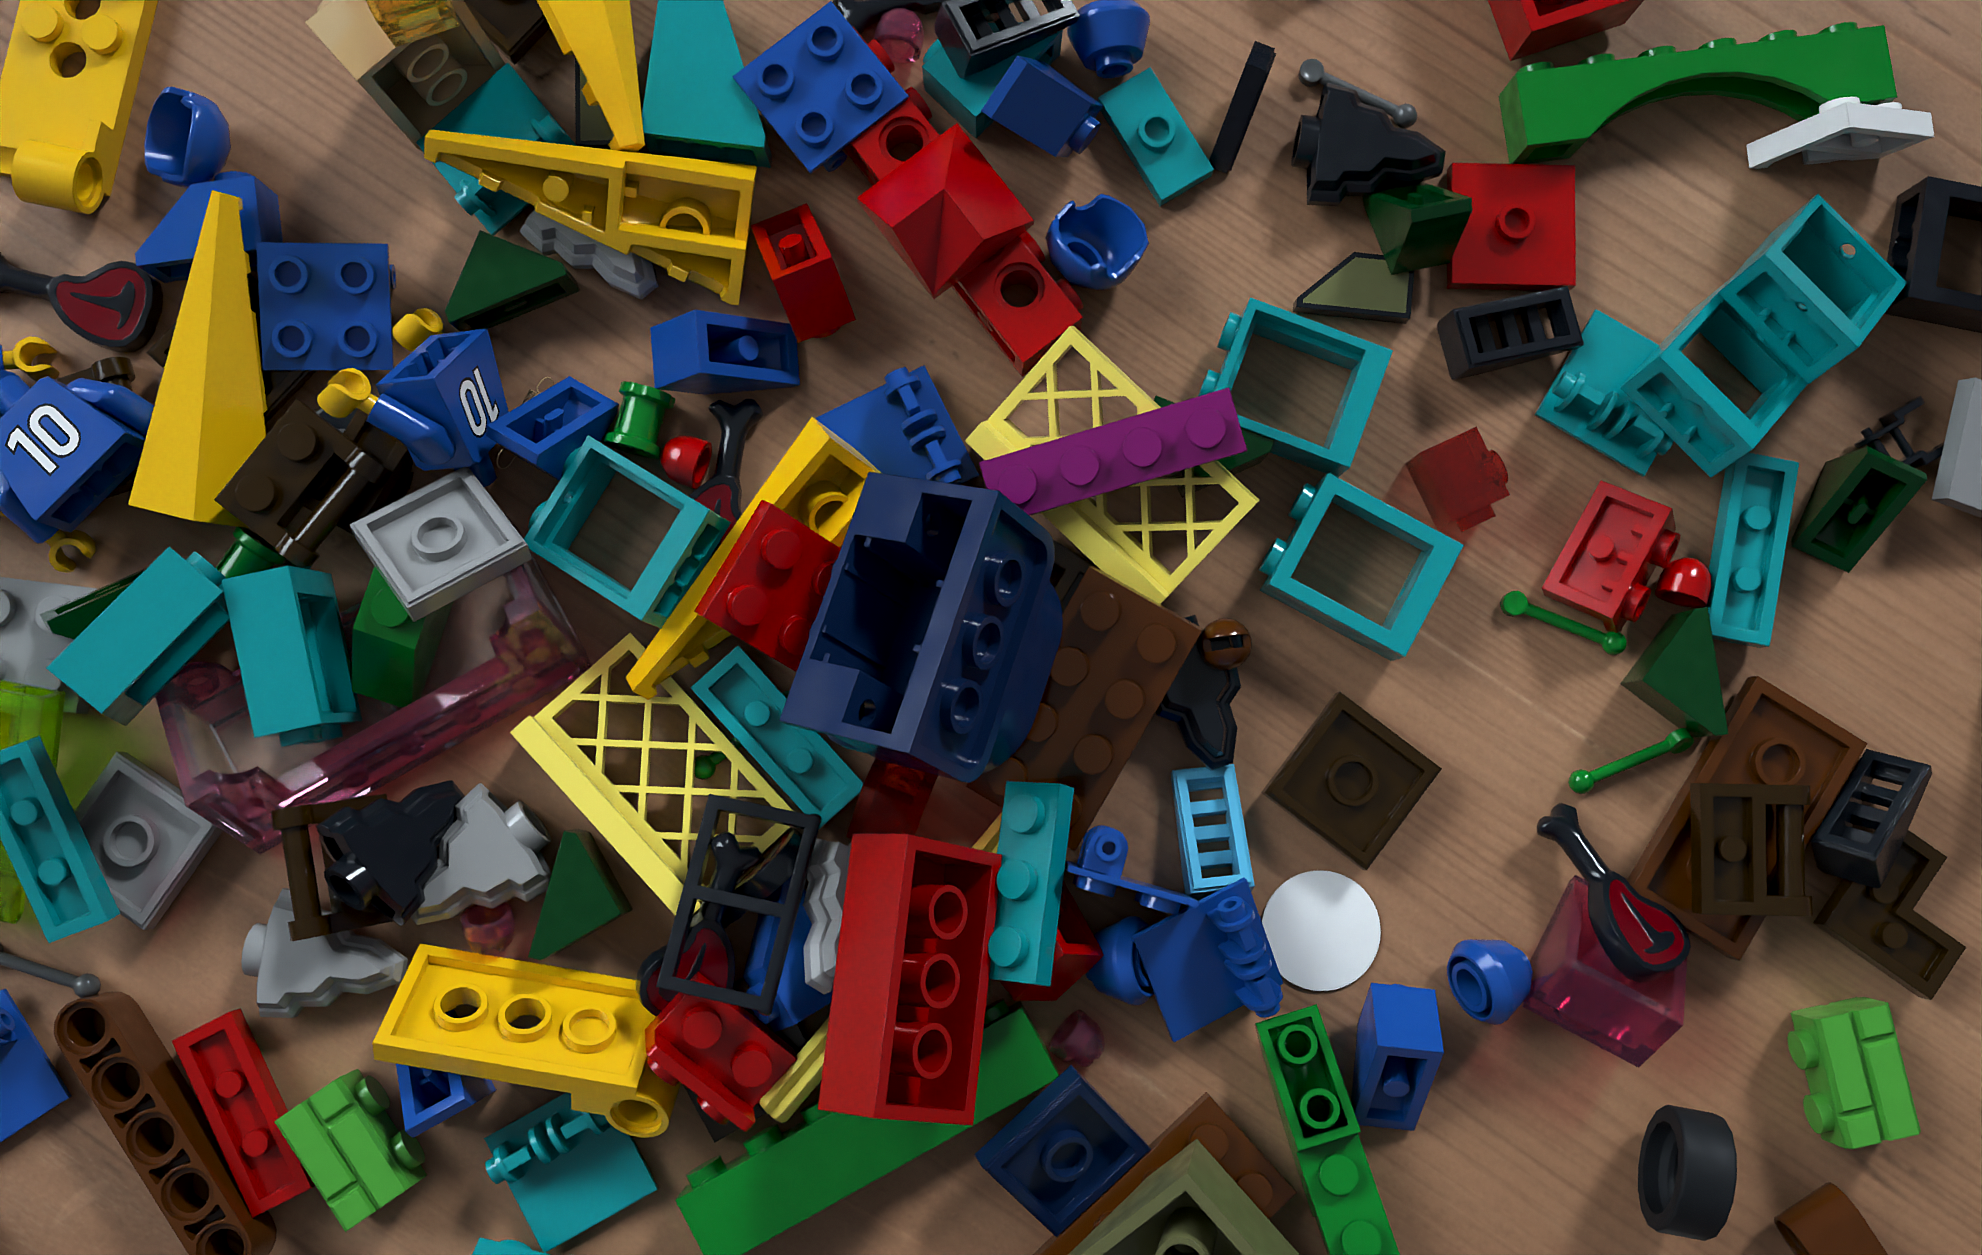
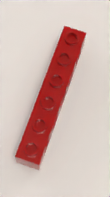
[844,26,1084,376]

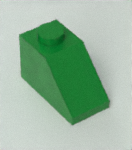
[352,567,454,711]

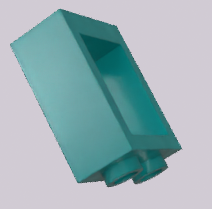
[1718,194,1907,384]
[1620,281,1808,478]
[1198,297,1393,478]
[524,435,731,628]
[1259,473,1464,661]
[46,547,230,726]
[222,565,362,747]

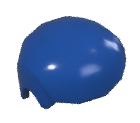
[144,87,231,188]
[1045,194,1149,290]

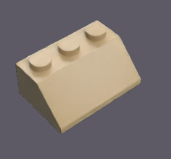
[305,0,505,150]

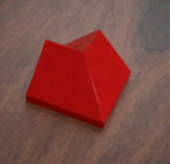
[857,123,1034,299]

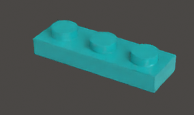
[1703,452,1799,648]
[691,646,866,829]
[0,735,120,943]
[988,781,1074,987]

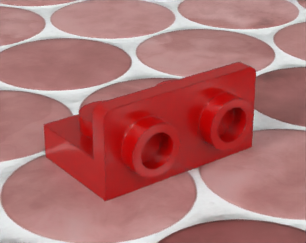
[1542,480,1680,633]
[645,972,797,1132]

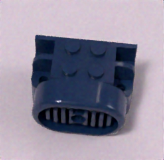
[779,472,1063,783]

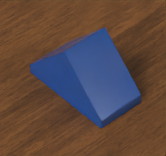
[486,376,619,481]
[396,1009,496,1138]

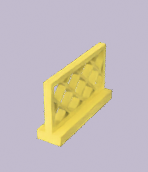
[965,326,1259,604]
[510,632,793,916]

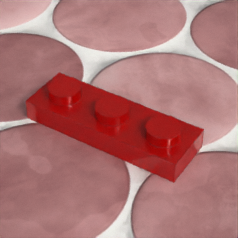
[172,1008,315,1218]

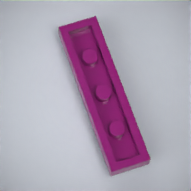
[979,387,1247,516]

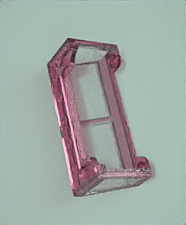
[155,498,592,854]

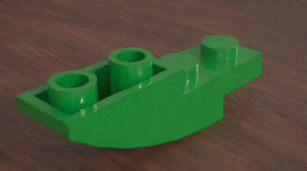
[1255,1004,1400,1255]

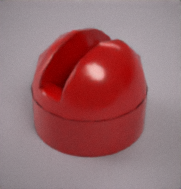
[660,435,712,489]
[1655,558,1711,608]

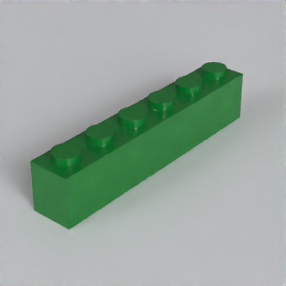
[675,998,1059,1255]

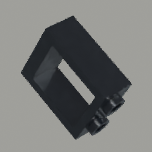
[1884,176,1982,333]

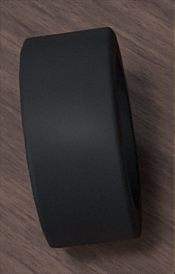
[1638,1105,1737,1241]

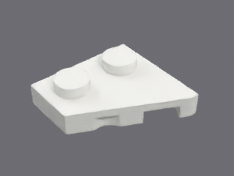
[1746,97,1934,169]

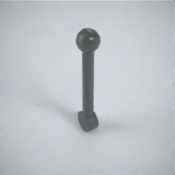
[1298,59,1417,128]
[0,944,101,998]

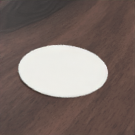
[1262,870,1381,991]

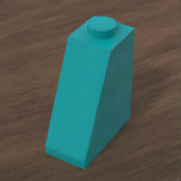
[642,0,773,168]

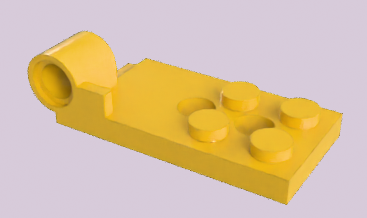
[0,0,158,214]
[372,943,681,1138]

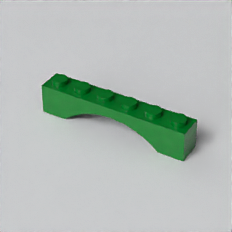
[1498,22,1897,164]

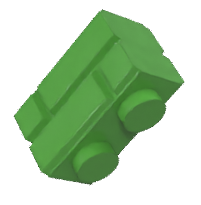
[1787,997,1921,1149]
[275,1069,427,1232]

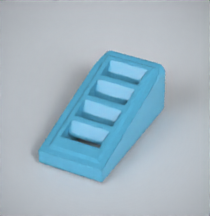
[1171,764,1255,901]

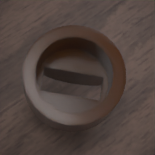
[1198,618,1252,671]

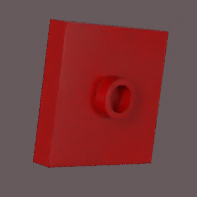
[1447,163,1576,291]

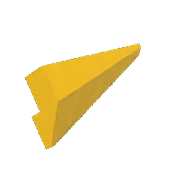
[537,0,645,152]
[424,129,757,306]
[128,190,267,528]
[626,417,883,700]

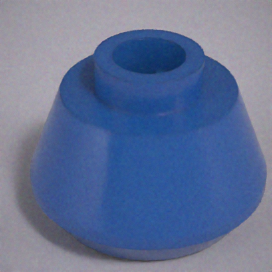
[1067,0,1150,78]
[1085,916,1154,1006]
[1447,939,1533,1025]

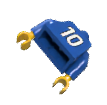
[317,308,509,487]
[0,375,154,573]

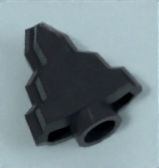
[1291,83,1446,206]
[1155,615,1242,770]
[316,780,465,926]

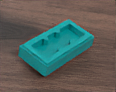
[1098,67,1214,206]

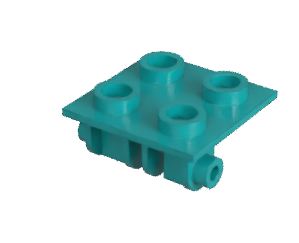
[416,62,577,235]
[1535,309,1704,477]
[484,1093,659,1253]

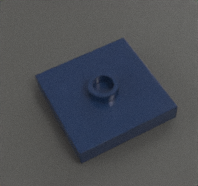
[974,1065,1151,1237]

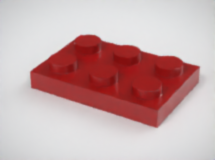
[694,500,841,672]

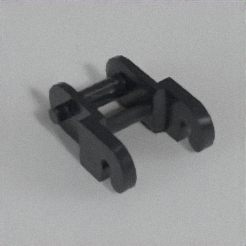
[1854,396,1944,468]

